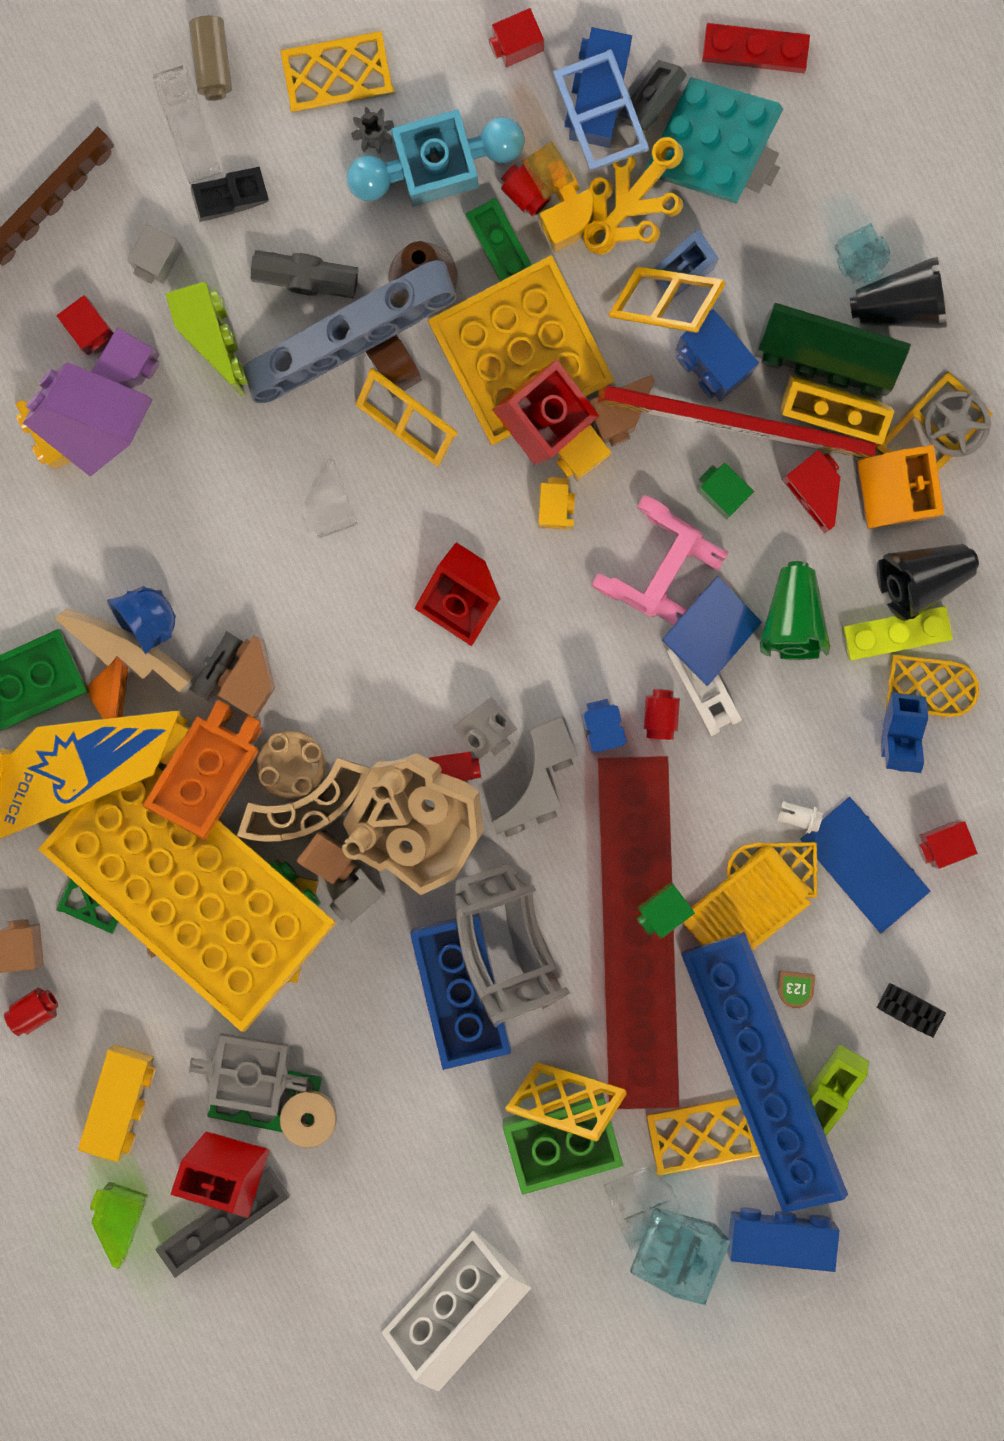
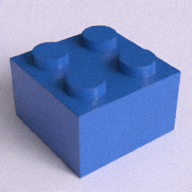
[675,309,759,402]

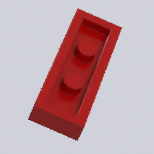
[702,23,810,73]

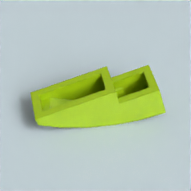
[808,1044,870,1137]

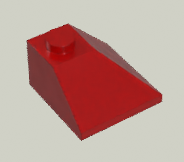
[414,542,501,646]

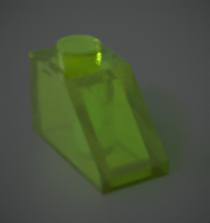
[90,1181,148,1269]

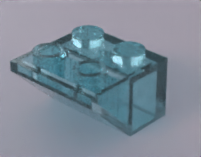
[630,1207,730,1305]

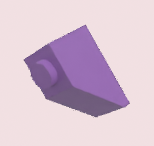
[91,327,159,388]

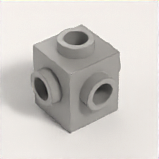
[454,696,517,759]

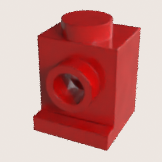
[429,751,481,783]

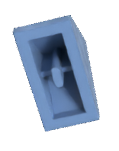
[653,230,719,298]

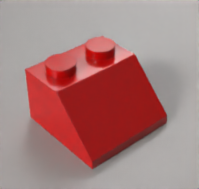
[492,360,599,465]

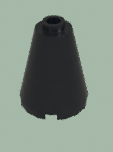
[849,257,947,328]
[877,544,979,621]

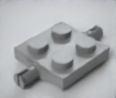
[189,1033,308,1116]

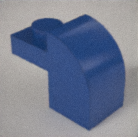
[881,692,928,773]

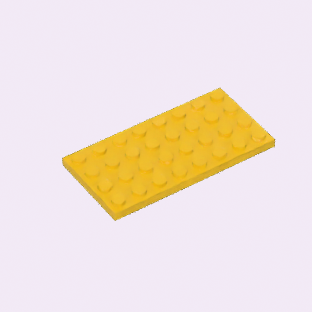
[38,767,337,1032]

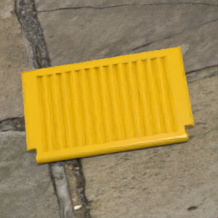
[683,844,811,951]

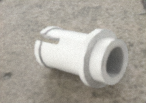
[777,801,823,834]

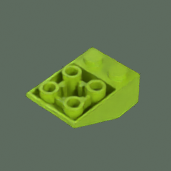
[165,281,247,396]

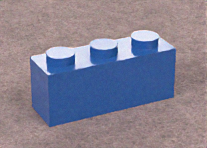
[564,27,633,148]
[727,1207,840,1272]

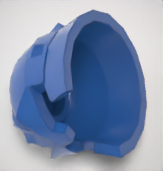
[107,586,176,655]

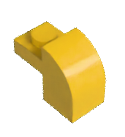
[539,163,593,253]

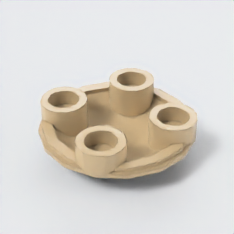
[256,730,325,799]

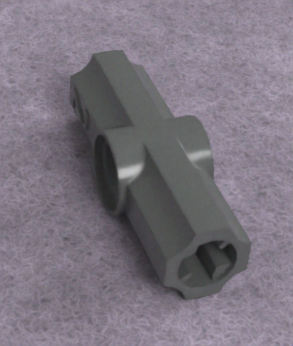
[250,250,359,299]

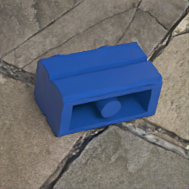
[581,699,627,753]

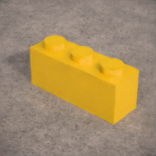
[779,375,895,445]
[78,1045,156,1163]

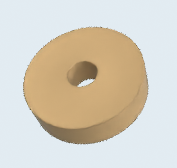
[280,1090,337,1148]

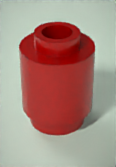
[501,164,552,217]
[643,689,680,740]
[4,987,59,1036]

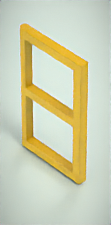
[609,266,726,333]
[355,368,458,467]
[876,371,992,471]

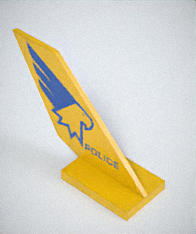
[0,710,181,839]

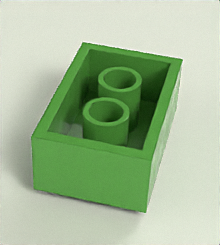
[502,1093,623,1195]

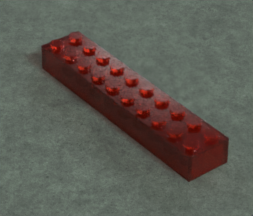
[596,755,680,1109]

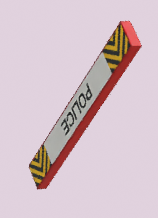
[597,385,877,459]

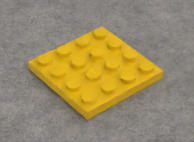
[427,255,615,446]

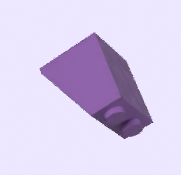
[23,362,153,476]

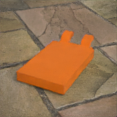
[143,700,263,841]

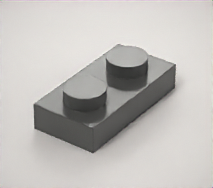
[618,60,687,132]

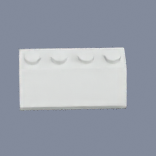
[382,1230,531,1392]

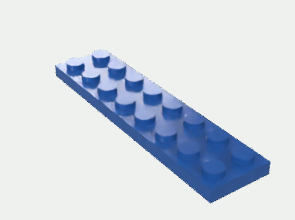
[681,932,848,1213]

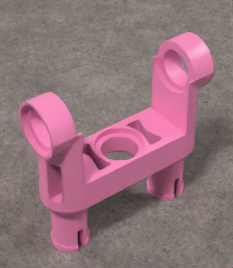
[591,495,729,625]

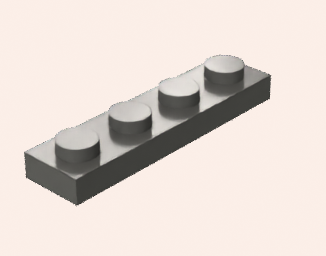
[155,1167,290,1278]

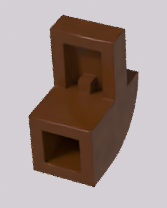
[365,335,422,398]

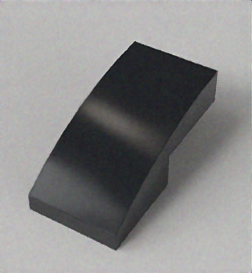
[190,167,269,222]

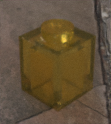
[522,141,574,200]

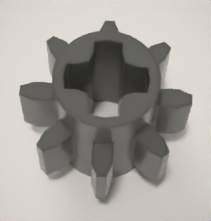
[351,107,394,154]

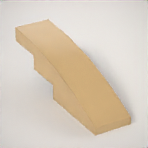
[55,608,194,692]

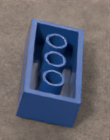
[410,913,511,1070]

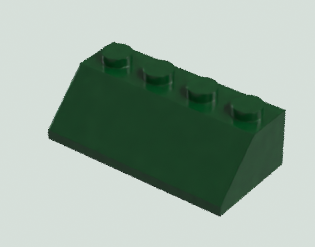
[754,303,911,399]

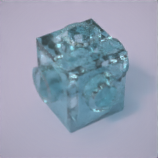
[834,223,890,284]

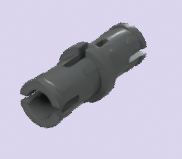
[189,631,243,701]

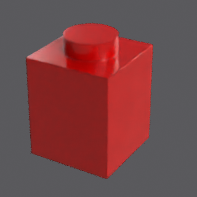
[488,8,544,68]
[56,295,114,355]
[918,820,978,869]

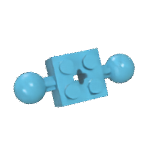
[346,109,525,207]

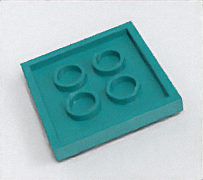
[645,77,783,204]

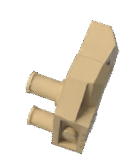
[342,753,484,895]

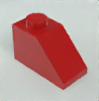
[782,450,841,533]

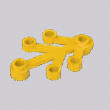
[584,137,683,255]

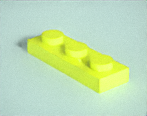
[842,606,953,661]

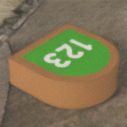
[778,971,815,1008]

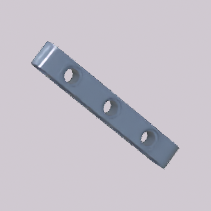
[243,260,457,403]

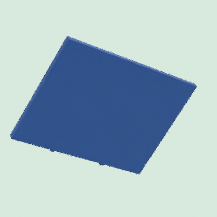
[662,576,762,686]

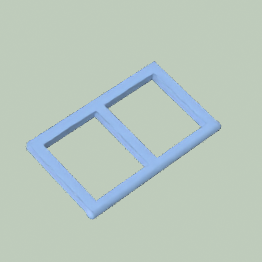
[553,49,649,172]

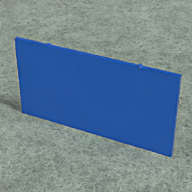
[800,797,931,934]

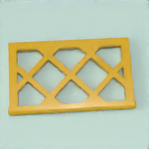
[280,31,394,112]
[505,1062,627,1141]
[647,1097,761,1176]

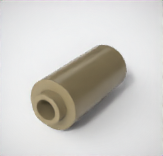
[189,15,232,101]

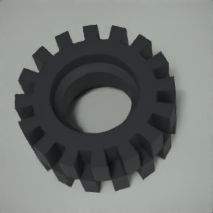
[876,983,946,1038]

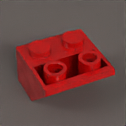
[170,1131,270,1218]

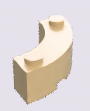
[237,758,371,842]

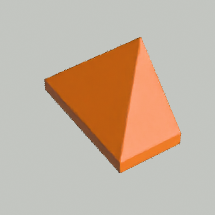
[87,658,129,719]

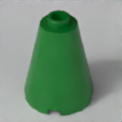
[760,561,830,660]

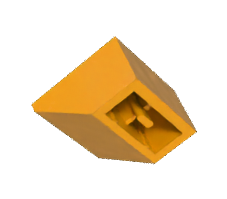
[857,445,944,529]

